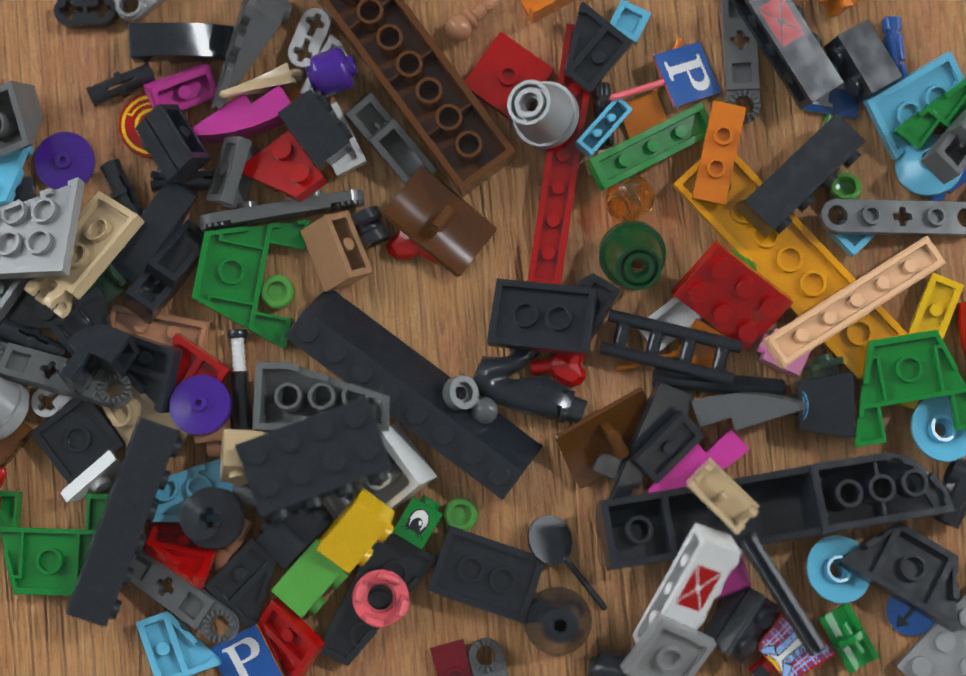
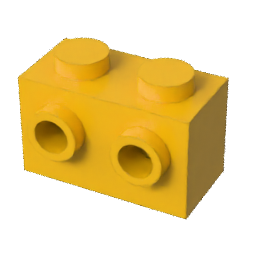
[316,487,395,574]

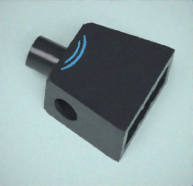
[782,372,855,437]

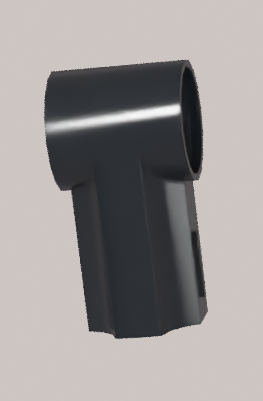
[931,458,966,529]

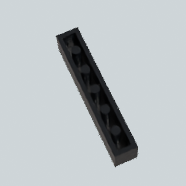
[66,416,182,627]

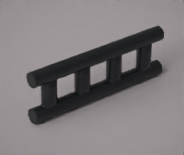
[599,309,743,386]

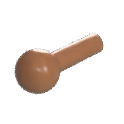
[213,515,254,572]

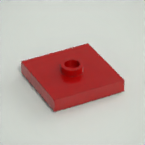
[464,31,554,122]

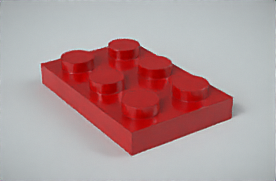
[671,240,793,351]

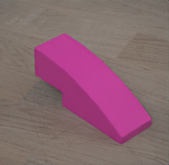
[192,85,291,143]
[645,429,749,493]

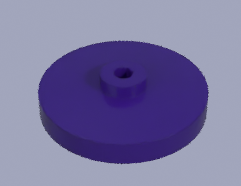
[35,132,96,190]
[169,375,232,436]

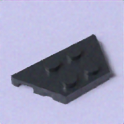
[838,522,960,633]

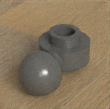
[443,375,498,424]

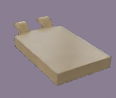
[24,191,145,319]

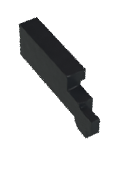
[591,380,694,499]

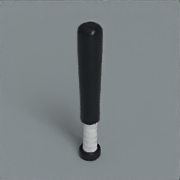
[227,329,253,430]

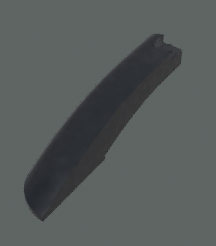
[596,453,955,571]

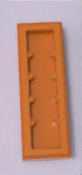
[691,100,746,207]

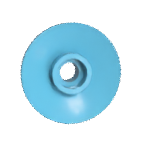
[895,134,963,196]
[910,396,966,462]
[806,535,870,604]

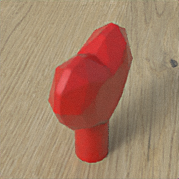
[386,228,438,265]
[531,353,586,387]

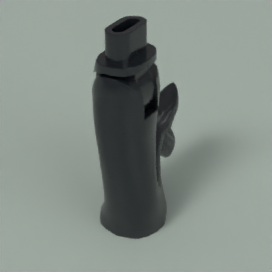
[473,349,588,424]

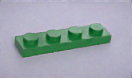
[586,102,709,191]

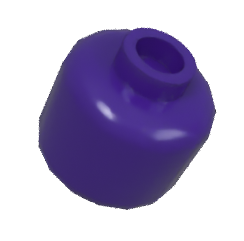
[306,48,358,96]

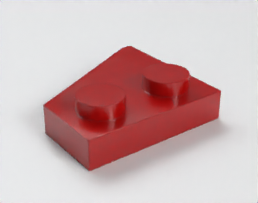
[242,130,328,202]
[145,522,219,589]
[257,597,326,676]

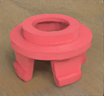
[352,569,410,628]

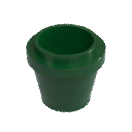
[598,220,666,290]

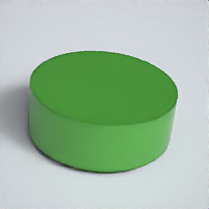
[261,275,295,309]
[444,498,478,531]

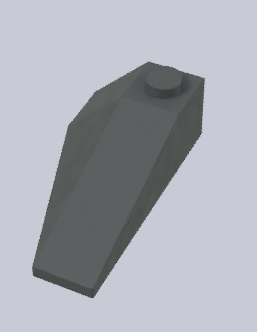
[210,0,292,112]
[0,81,43,157]
[252,362,390,432]

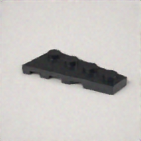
[320,533,438,666]

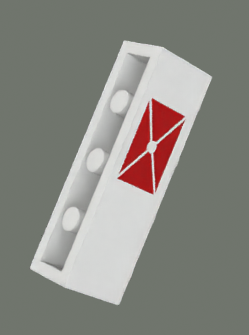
[632,523,741,643]

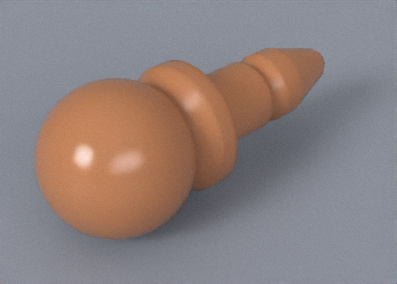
[446,0,499,42]

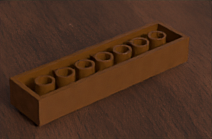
[317,0,516,197]

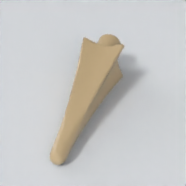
[220,62,303,98]

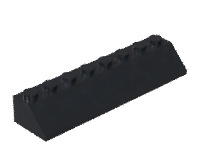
[285,290,543,500]

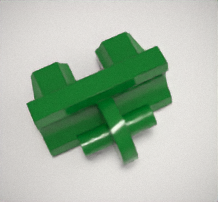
[817,602,880,674]

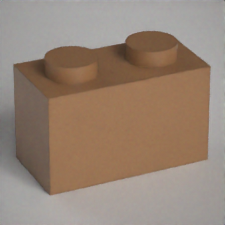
[300,210,373,292]

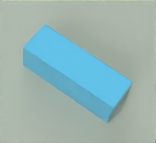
[574,99,633,159]

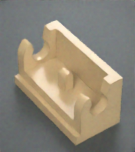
[686,457,760,535]

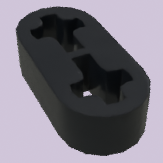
[54,0,119,29]

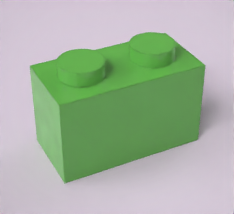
[271,538,349,618]

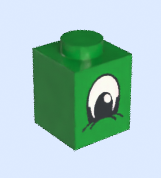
[392,494,444,550]

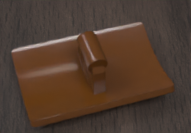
[382,166,497,277]
[555,387,648,488]

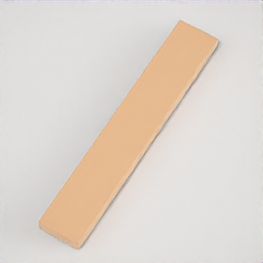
[763,235,946,369]

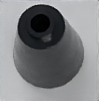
[524,587,592,655]

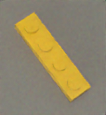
[898,272,964,410]

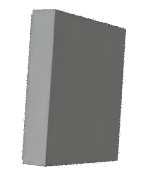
[620,612,717,676]

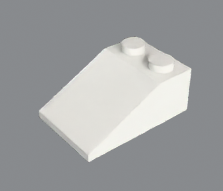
[322,422,437,520]

